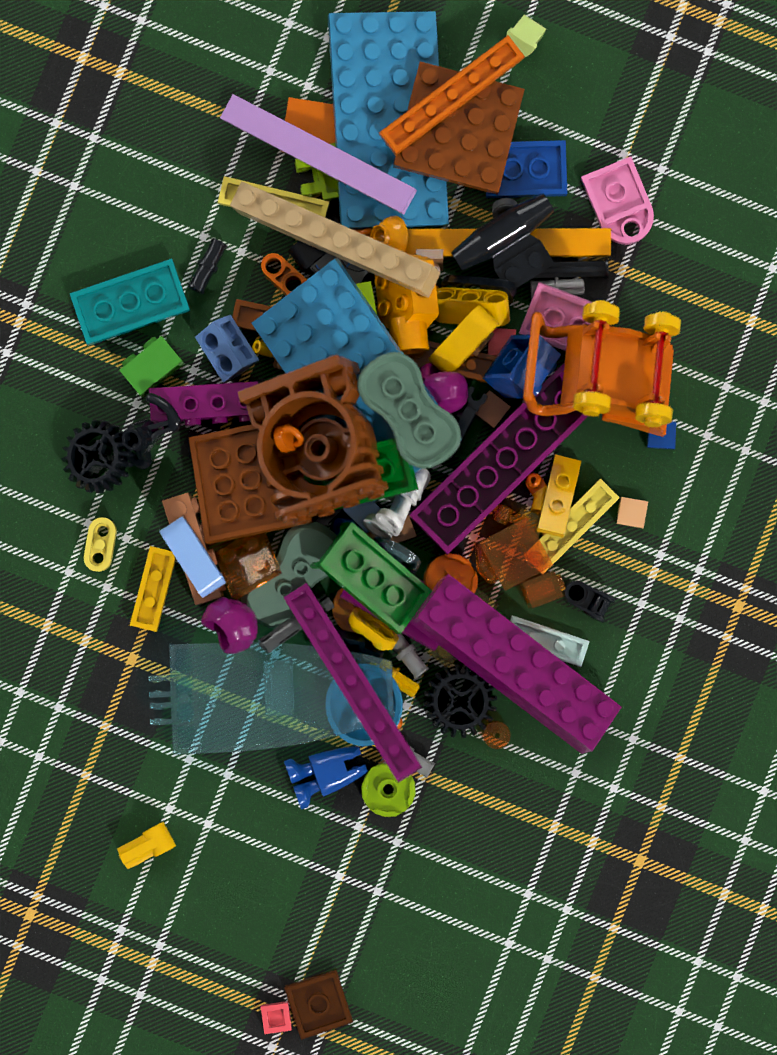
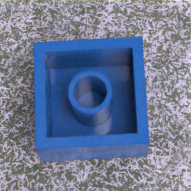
[482,335,561,398]

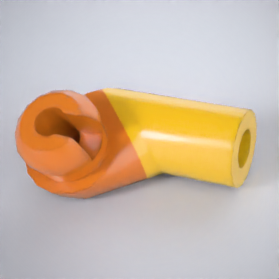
[526,473,547,514]

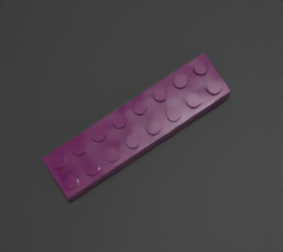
[409,363,588,555]
[409,574,622,754]

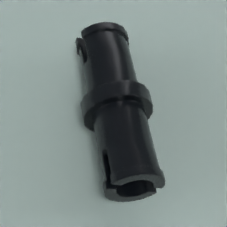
[188,238,227,294]

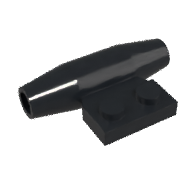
[451,193,555,288]

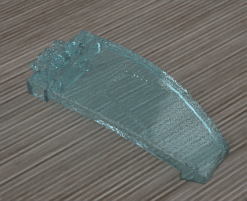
[149,642,394,755]

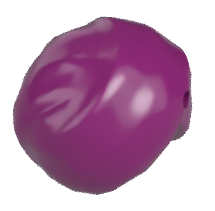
[420,363,468,414]
[201,597,258,654]

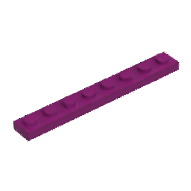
[283,583,422,783]

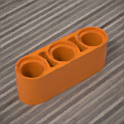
[261,253,307,296]

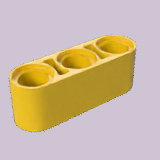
[435,287,510,327]
[428,304,499,372]

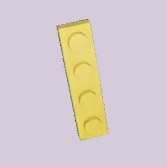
[218,176,329,218]
[523,479,620,575]

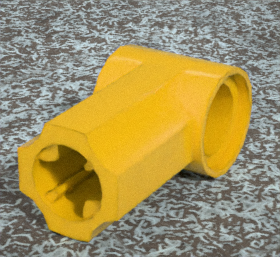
[117,822,176,869]

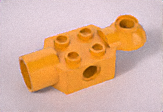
[370,216,439,355]

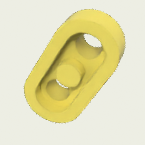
[84,517,117,572]

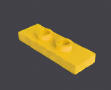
[537,454,581,538]

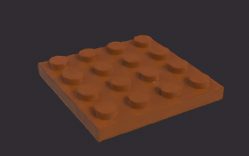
[393,61,525,195]
[189,425,314,544]

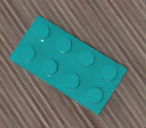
[70,259,190,346]

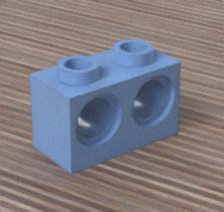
[195,314,259,383]

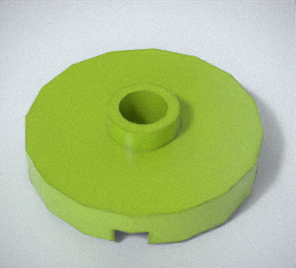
[361,762,416,817]

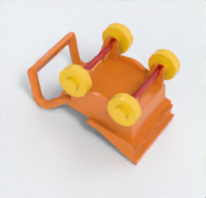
[523,300,681,437]

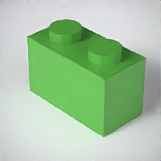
[120,336,184,398]

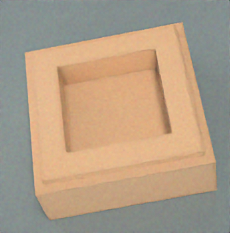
[616,497,648,529]

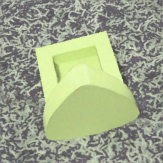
[506,15,546,58]

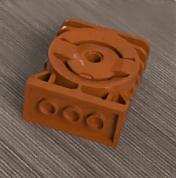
[238,354,389,526]

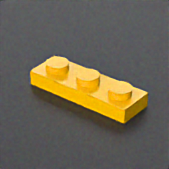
[130,546,176,632]

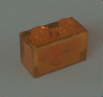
[519,571,566,609]

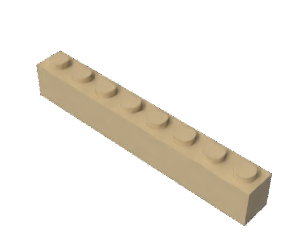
[230,181,440,298]

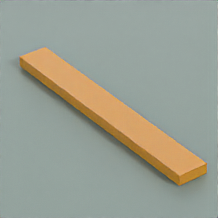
[405,228,611,257]

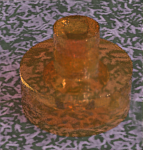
[483,721,510,749]

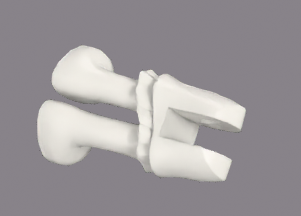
[363,469,430,539]

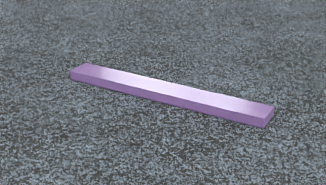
[220,94,417,215]

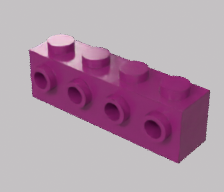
[149,381,259,428]

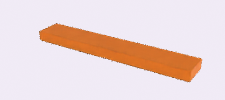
[379,35,525,156]

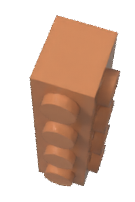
[162,493,226,605]

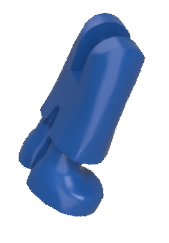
[284,746,368,810]

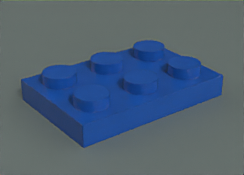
[486,140,567,198]

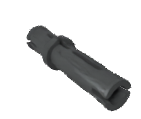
[258,594,334,654]

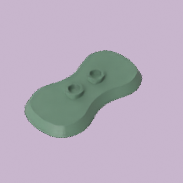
[357,352,461,469]
[241,521,337,629]

